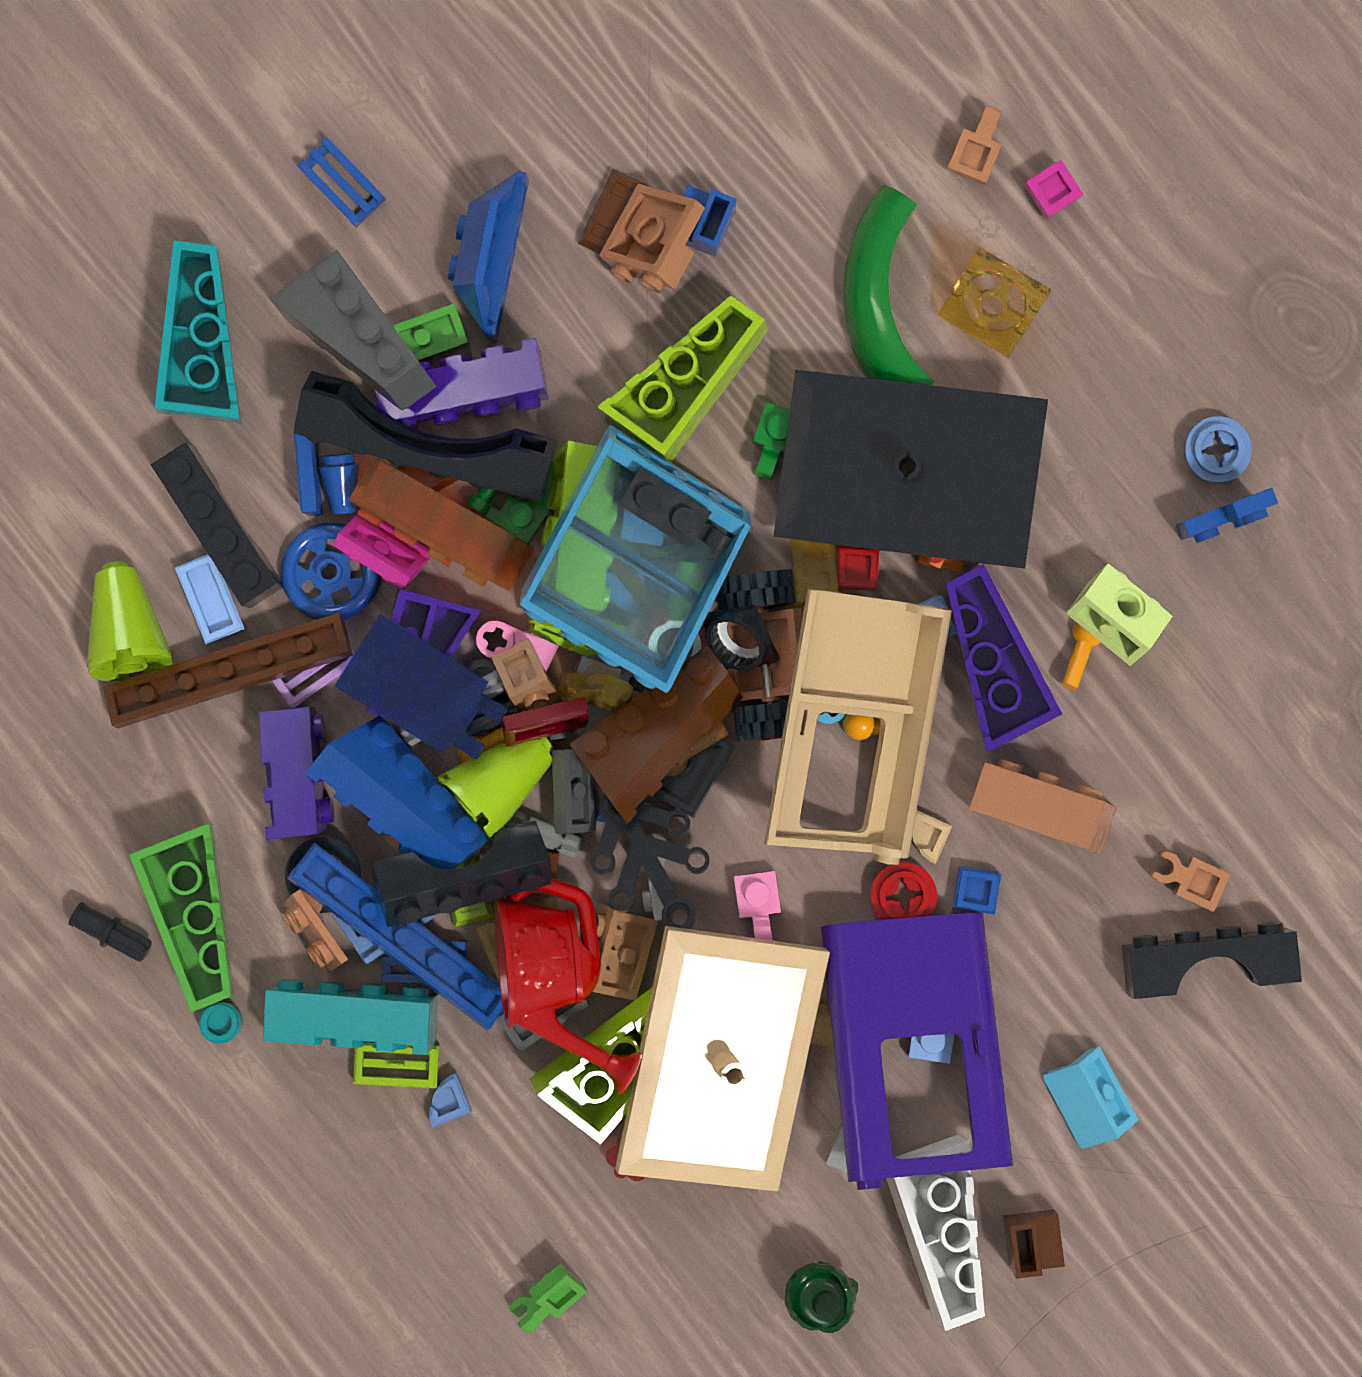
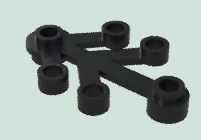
[590,793,710,929]

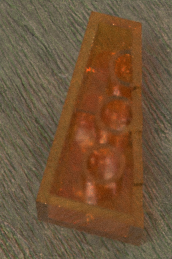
[349,456,534,592]

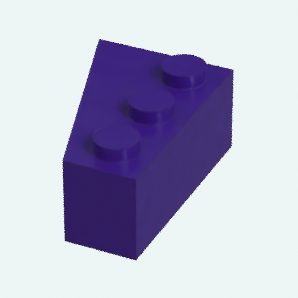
[366,589,481,723]

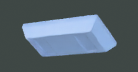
[175,554,245,645]

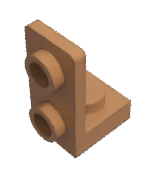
[491,638,565,712]

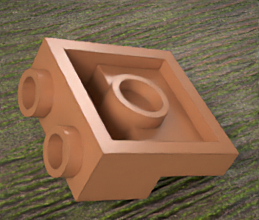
[599,184,705,293]

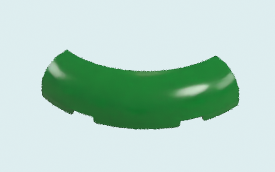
[843,185,934,385]

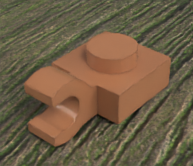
[946,105,1002,185]

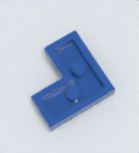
[1176,488,1278,543]

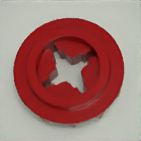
[870,862,937,920]

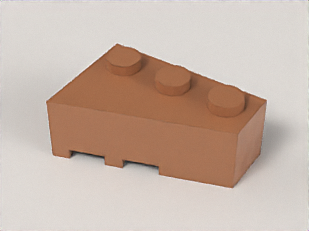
[969,759,1116,855]

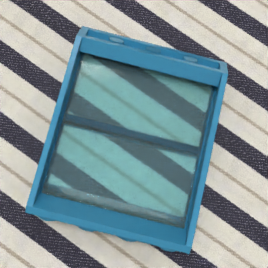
[519,425,751,693]

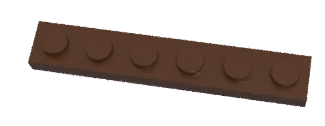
[103,613,353,729]

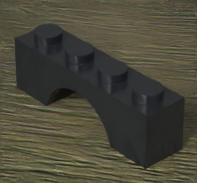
[151,442,283,608]
[371,821,551,927]
[1122,922,1302,999]

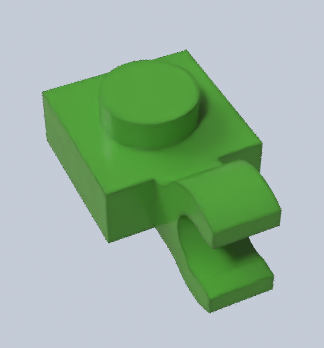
[509,1264,588,1333]

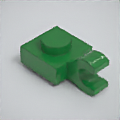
[752,402,790,480]

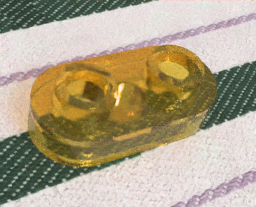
[557,673,633,711]

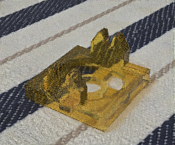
[937,247,1051,358]

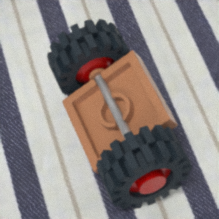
[719,569,803,741]

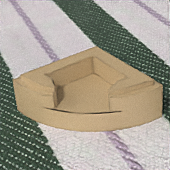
[912,811,952,864]

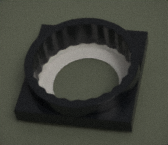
[703,605,780,671]

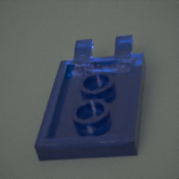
[334,614,508,759]

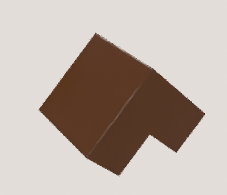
[1003,1209,1065,1279]

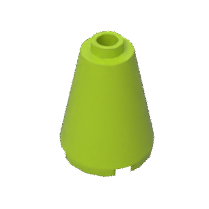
[87,561,172,681]
[437,737,554,843]

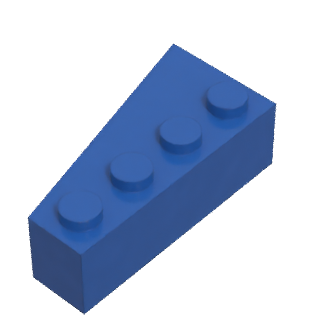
[305,715,490,869]

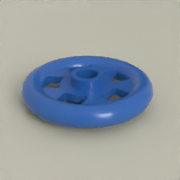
[281,523,380,620]

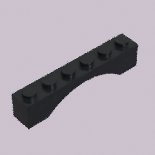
[293,371,557,502]

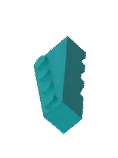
[154,240,242,424]
[263,979,438,1055]

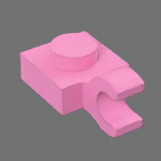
[734,871,781,941]

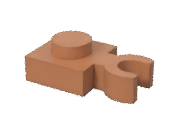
[1149,851,1231,912]

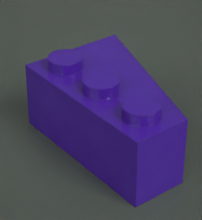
[259,707,335,840]

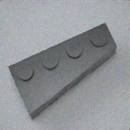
[269,250,437,411]

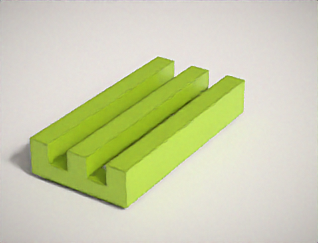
[353,1042,440,1088]

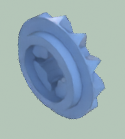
[1184,416,1252,483]

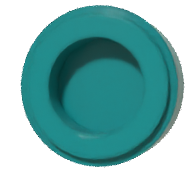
[199,1000,243,1044]

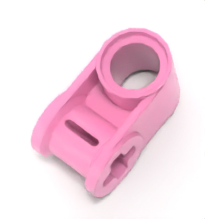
[476,621,559,672]

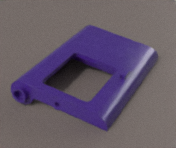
[821,913,1013,1190]

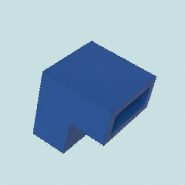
[683,185,737,257]

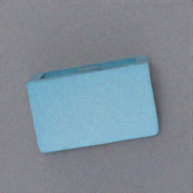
[1043,1046,1139,1148]

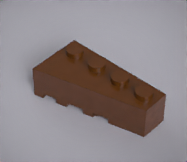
[570,646,743,824]

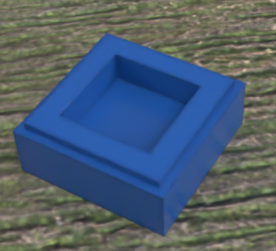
[952,866,1001,915]

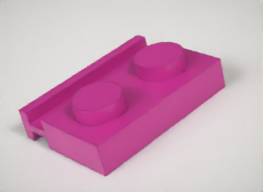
[333,508,433,590]

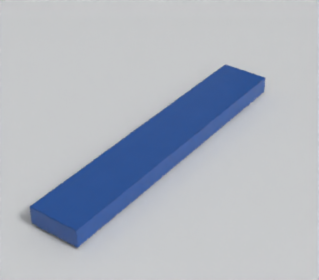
[287,843,503,1030]

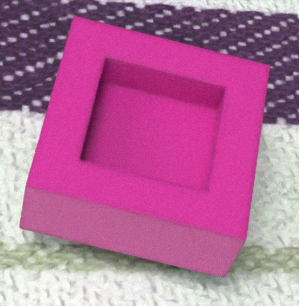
[1024,160,1083,220]

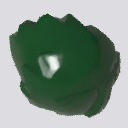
[785,1261,858,1333]

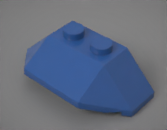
[448,171,529,343]

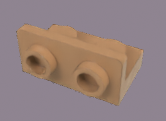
[592,903,658,1001]

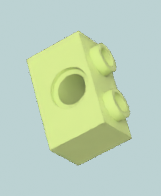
[1066,563,1173,666]

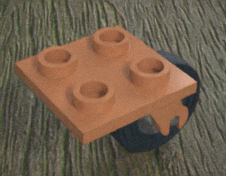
[282,837,361,973]

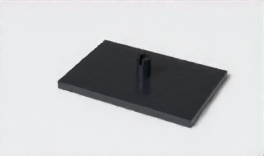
[773,369,1048,569]

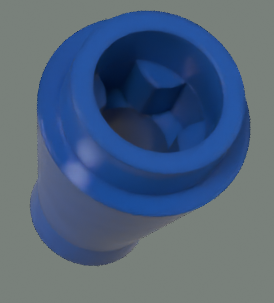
[318,453,360,514]

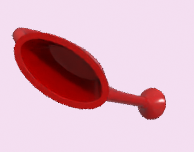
[494,878,642,1095]

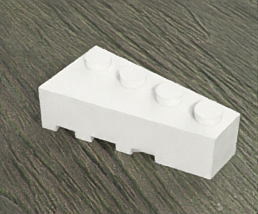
[886,1134,985,1331]

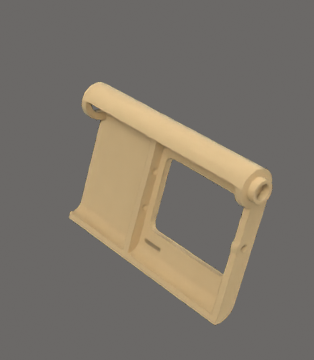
[764,589,952,865]

